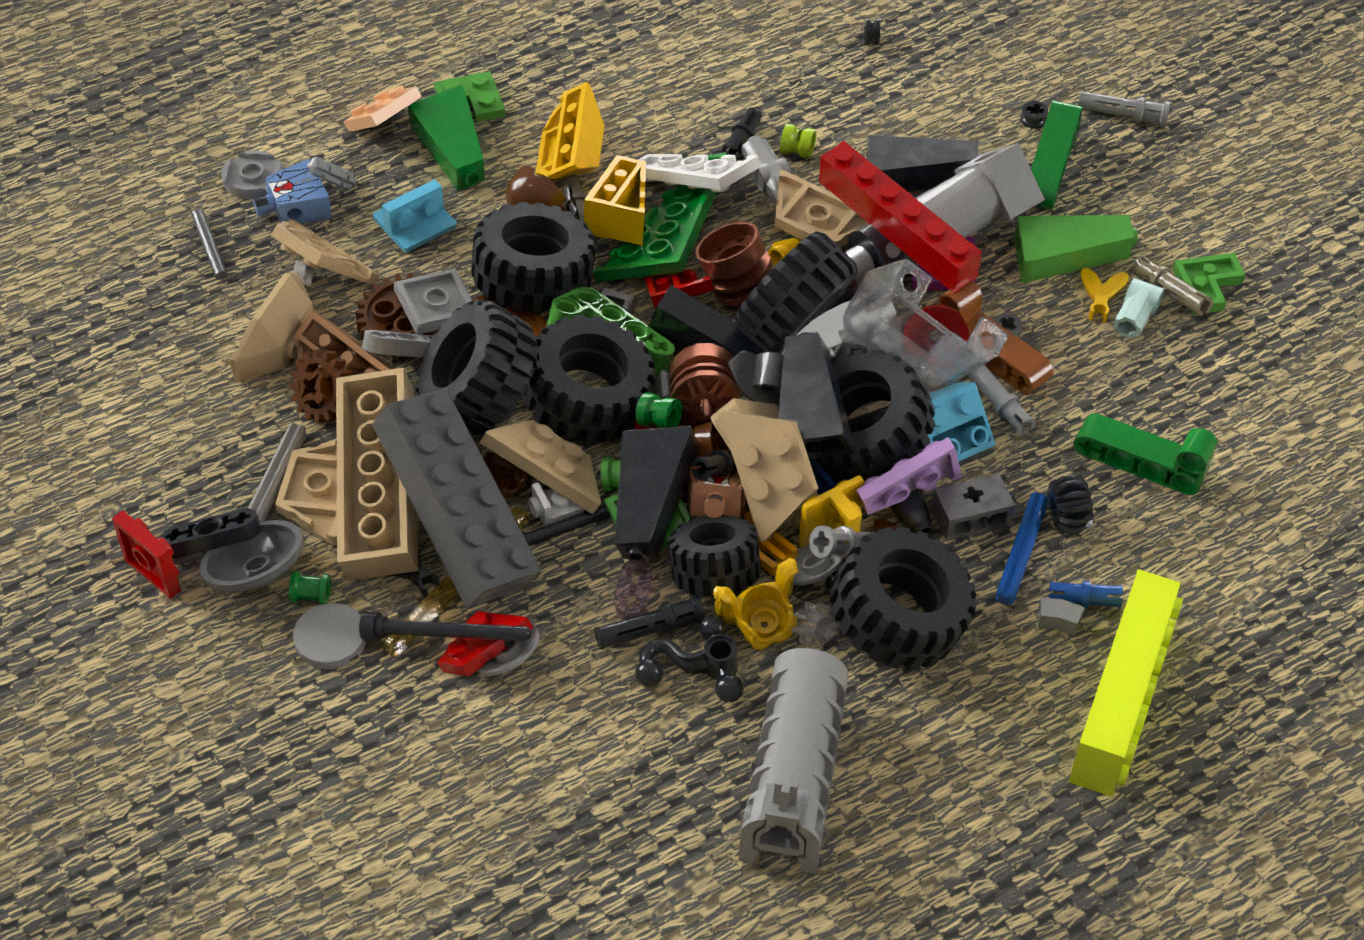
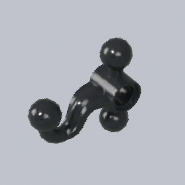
[635,614,744,703]

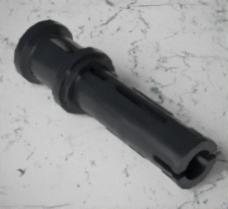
[594,593,705,650]

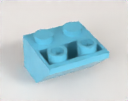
[922,382,996,461]

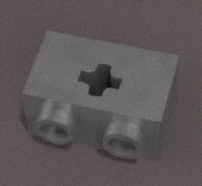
[931,474,1015,541]

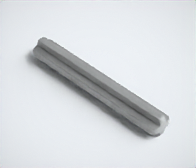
[248,423,307,522]

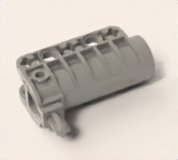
[739,648,849,874]

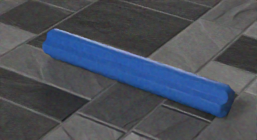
[995,492,1049,606]

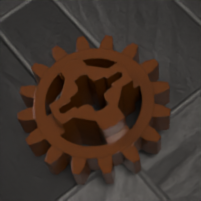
[288,349,352,423]

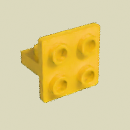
[799,475,864,548]

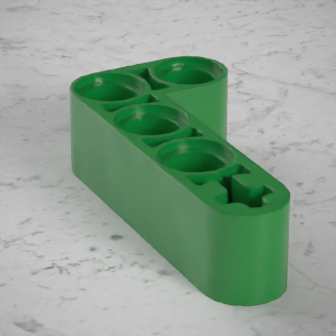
[1031,100,1083,210]
[1073,414,1217,495]

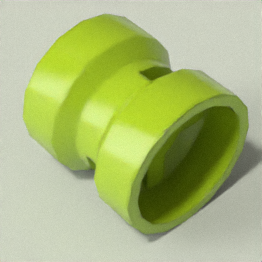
[779,123,817,159]

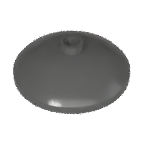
[200,520,305,593]

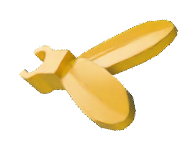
[1080,268,1129,323]

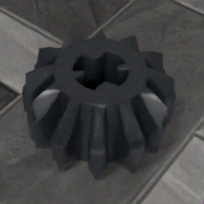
[1047,475,1094,534]

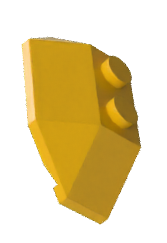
[535,82,605,179]

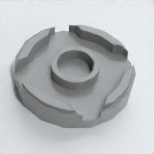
[221,150,283,199]
[293,603,366,670]

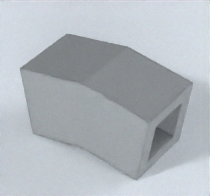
[1038,597,1085,636]

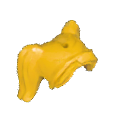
[713,558,798,650]

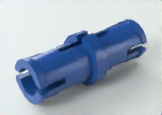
[1049,580,1123,609]

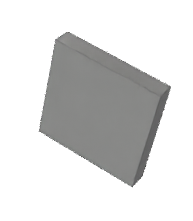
[394,268,472,334]

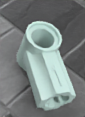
[1113,278,1165,339]

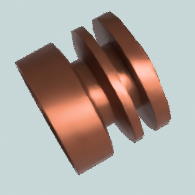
[695,222,774,306]
[670,343,741,429]

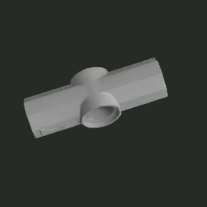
[742,135,791,206]

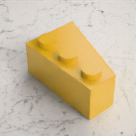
[584,155,646,246]

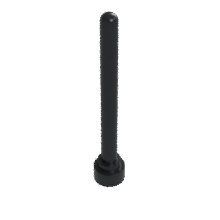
[359,612,532,641]

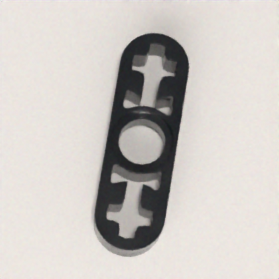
[160,508,262,559]

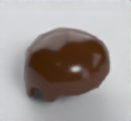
[482,451,530,498]

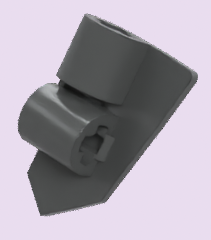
[728,350,784,408]

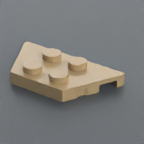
[774,170,868,248]
[271,219,380,285]
[719,411,818,542]
[480,419,601,514]
[275,440,337,546]

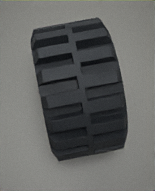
[668,515,761,597]

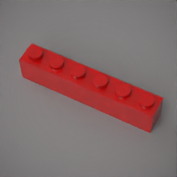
[819,141,982,294]

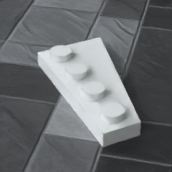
[638,154,761,192]

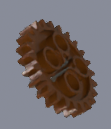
[355,273,439,360]

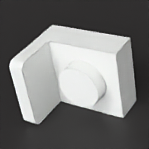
[528,482,584,526]

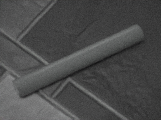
[191,209,228,280]

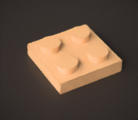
[343,85,422,132]

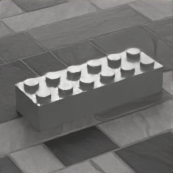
[372,388,542,609]

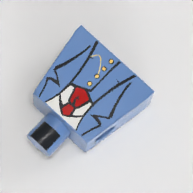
[253,159,332,224]

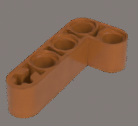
[936,281,1054,395]

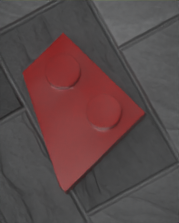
[644,269,714,308]
[437,611,533,676]

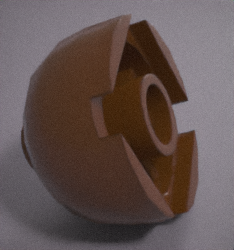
[506,165,568,212]

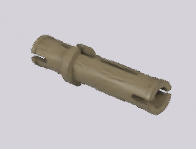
[1132,256,1213,316]

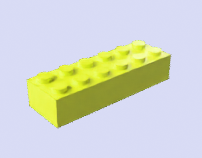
[1068,569,1183,797]

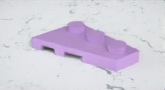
[856,437,962,515]

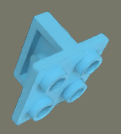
[373,179,457,253]

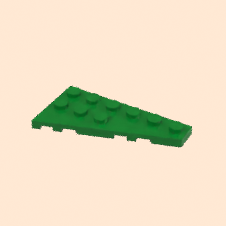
[593,153,727,282]

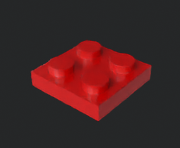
[112,510,181,599]

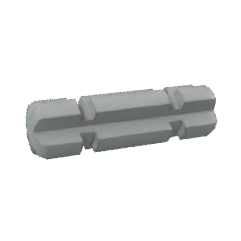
[307,157,357,189]

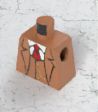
[686,466,749,519]

